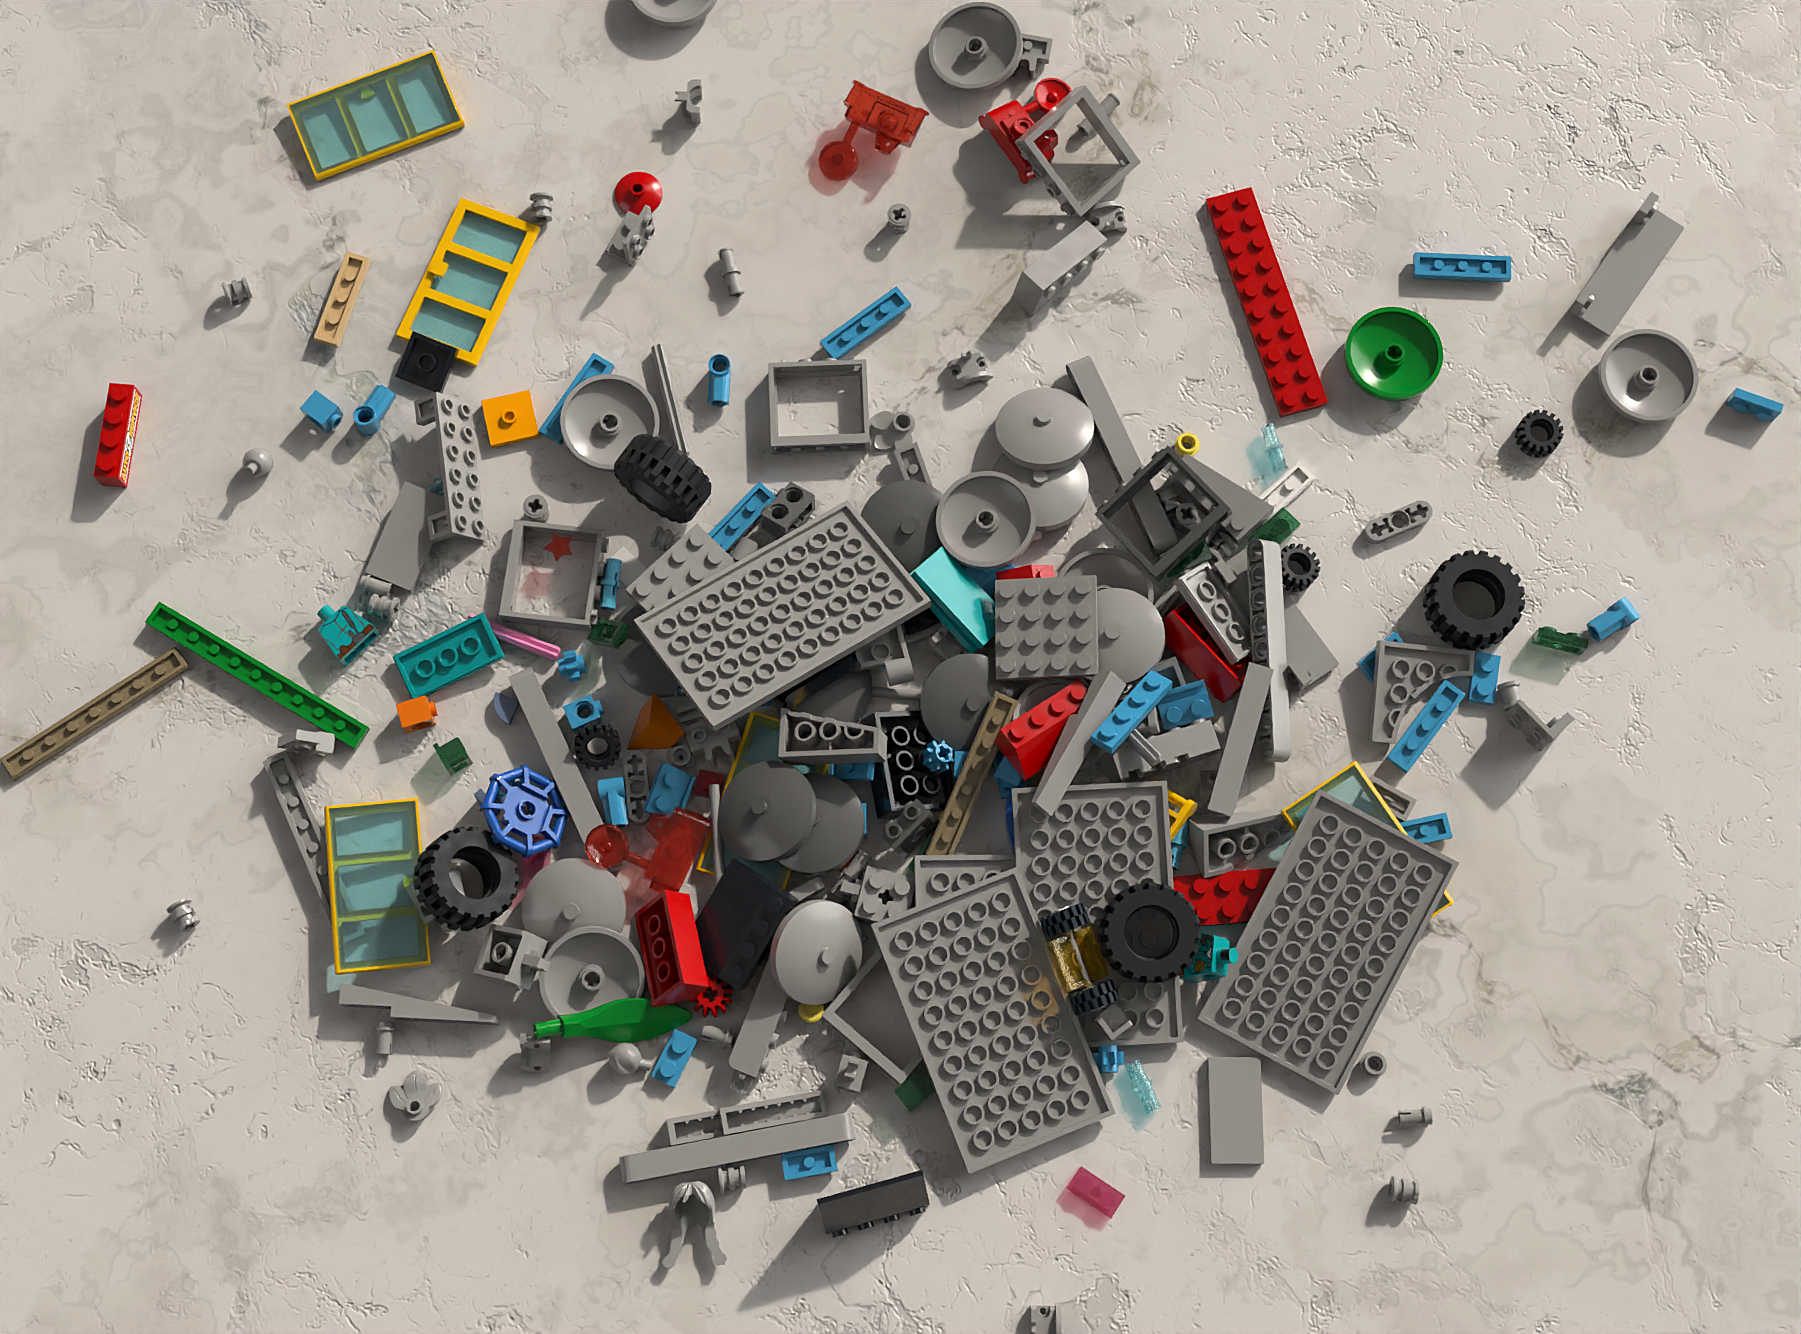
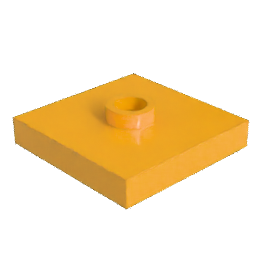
[481,390,540,448]

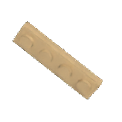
[314,252,371,348]

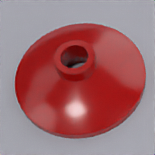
[615,172,663,216]

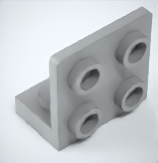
[605,205,655,266]
[1505,700,1575,751]

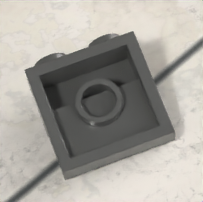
[880,799,939,859]

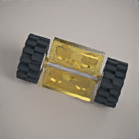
[1039,902,1120,1016]

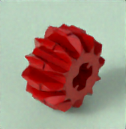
[689,974,733,1018]

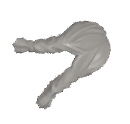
[662,1181,727,1269]

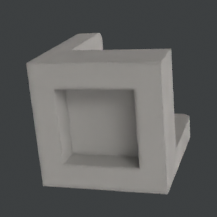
[1093,1003,1133,1040]

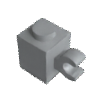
[834,1052,868,1094]

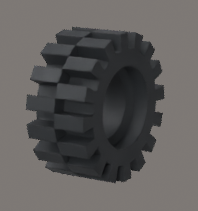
[1515,410,1564,458]
[1281,543,1321,592]
[574,721,621,771]

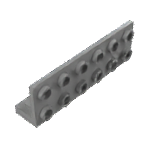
[1568,191,1684,337]
[414,392,486,543]
[1212,548,1339,693]

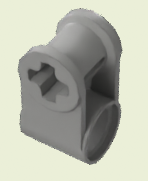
[1172,503,1221,548]

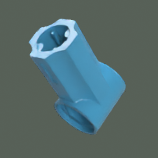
[708,354,732,407]
[353,385,396,435]
[1586,597,1641,642]
[598,776,629,829]

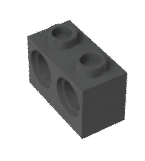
[760,481,815,538]

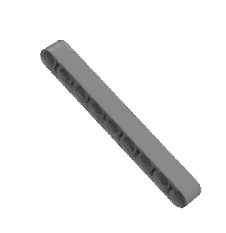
[1066,356,1178,556]
[1247,539,1291,763]
[508,667,623,872]
[619,1113,856,1184]

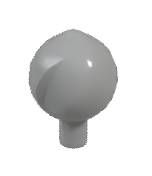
[242,448,273,478]
[608,1043,652,1075]

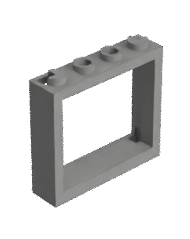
[1014,85,1141,218]
[768,357,870,454]
[499,520,609,632]
[821,948,923,1086]

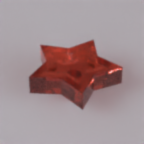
[544,533,573,562]

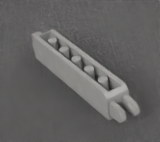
[729,957,793,1094]

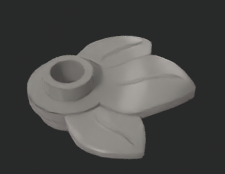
[869,411,915,450]
[389,1070,442,1122]

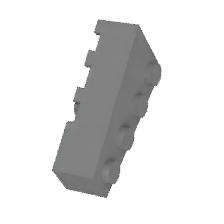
[1011,220,1107,317]
[1168,454,1274,545]
[778,708,887,766]
[1112,718,1222,783]

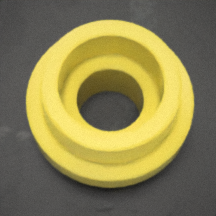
[1175,433,1200,457]

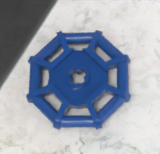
[479,765,570,858]

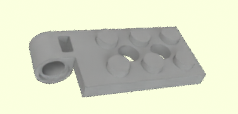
[855,625,915,686]

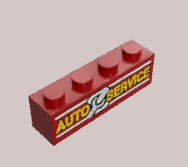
[93,383,142,488]

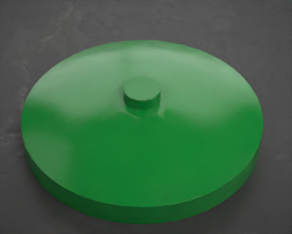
[1344,307,1443,402]

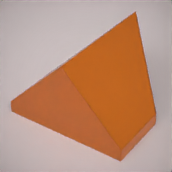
[626,694,685,750]

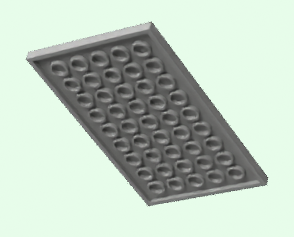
[634,500,931,732]
[1011,781,1184,1047]
[1197,789,1459,1095]
[871,867,1116,1174]

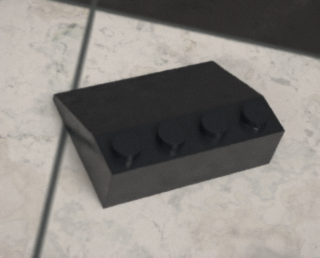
[860,710,954,819]
[695,858,799,991]
[817,1170,930,1238]

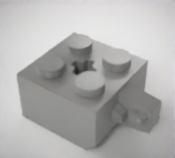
[839,865,915,925]
[473,924,551,991]

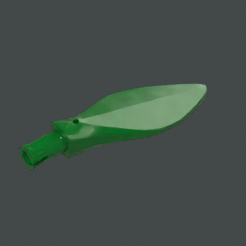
[533,998,693,1043]

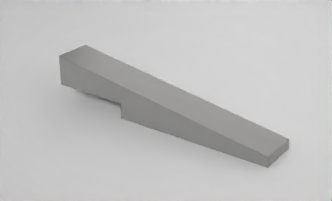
[1206,662,1274,817]
[1031,670,1126,816]
[339,983,500,1025]
[665,1090,828,1147]

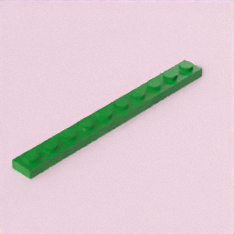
[145,601,370,750]

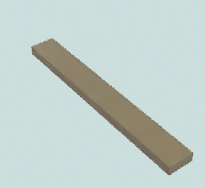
[0,647,191,781]
[925,691,1019,855]

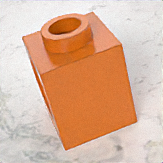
[396,695,438,734]

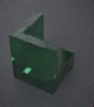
[433,737,473,776]
[894,1071,935,1113]

